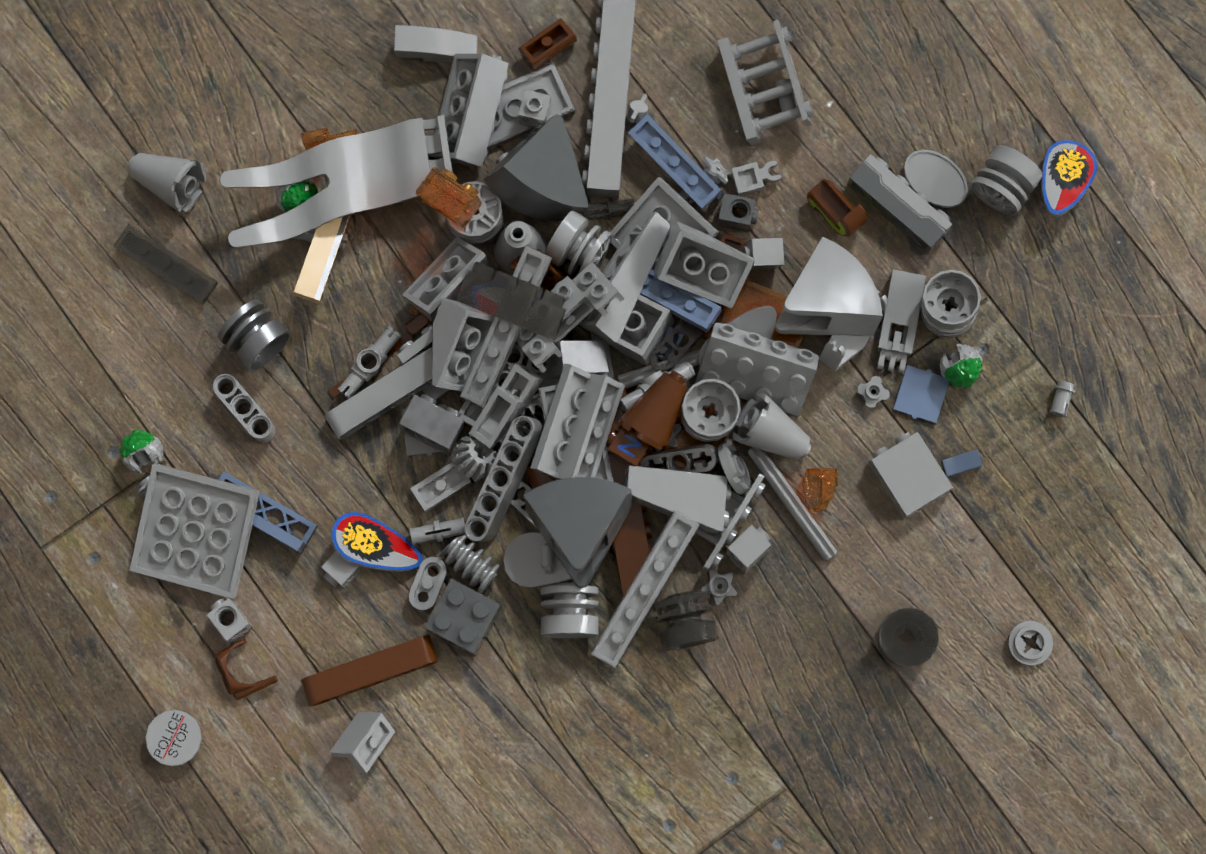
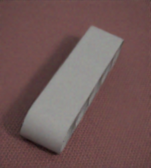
[324,347,433,440]
[464,416,543,542]

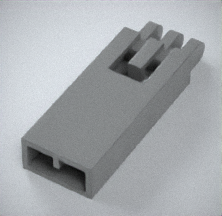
[877,269,926,374]

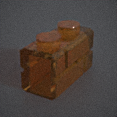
[416,167,482,229]

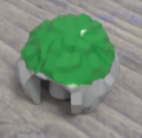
[276,179,318,213]
[940,344,983,387]
[120,430,164,474]

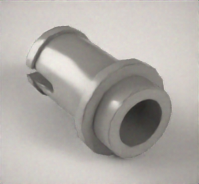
[775,79,797,112]
[1049,381,1076,417]

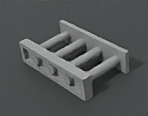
[718,20,814,146]

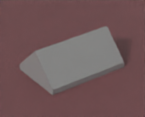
[402,237,488,323]

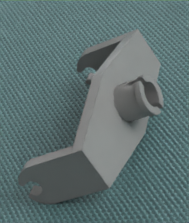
[819,290,888,371]

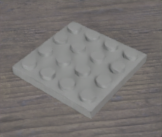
[129,464,260,599]

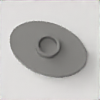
[904,150,968,208]

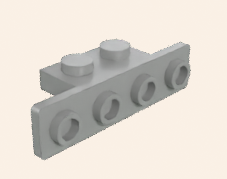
[694,474,766,573]

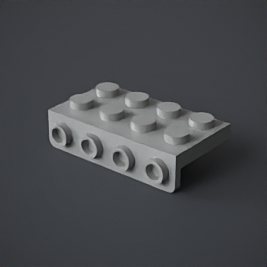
[695,323,819,417]

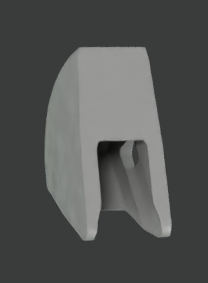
[775,237,883,335]

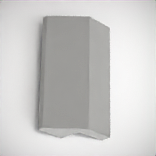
[530,364,625,480]

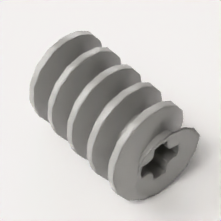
[439,534,500,594]

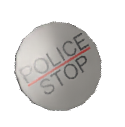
[146,710,202,766]

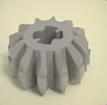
[451,435,498,482]

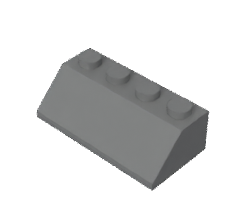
[430,53,509,167]

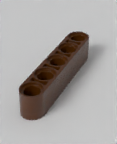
[300,635,438,707]

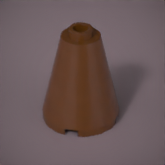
[618,370,688,450]

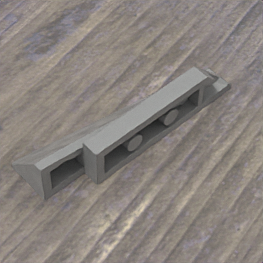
[581,212,670,342]

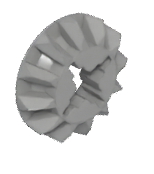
[1008,621,1053,666]

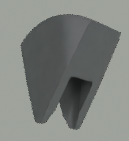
[484,114,589,221]
[523,477,633,588]

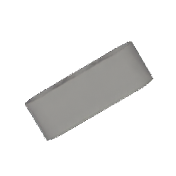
[213,374,276,443]

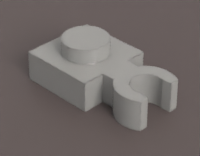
[731,161,781,196]

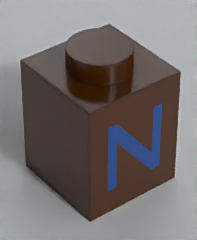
[606,427,651,467]

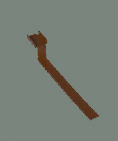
[328,313,428,398]

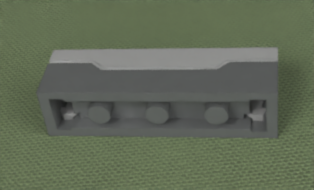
[847,154,952,254]

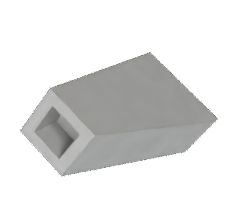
[624,466,731,535]

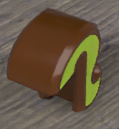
[807,179,867,237]

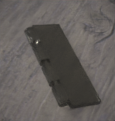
[457,262,566,340]

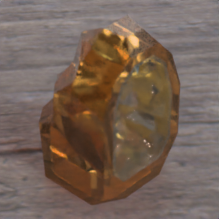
[803,468,838,512]

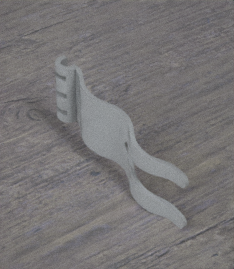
[220,115,455,248]

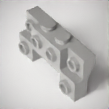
[516,262,625,373]

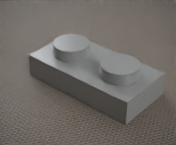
[410,463,472,513]

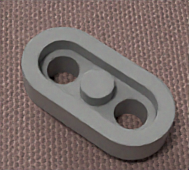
[409,557,447,611]

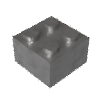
[399,394,464,456]

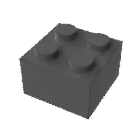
[425,579,502,656]

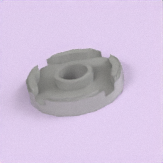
[718,441,751,495]

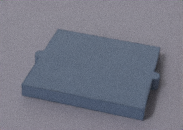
[893,365,949,424]

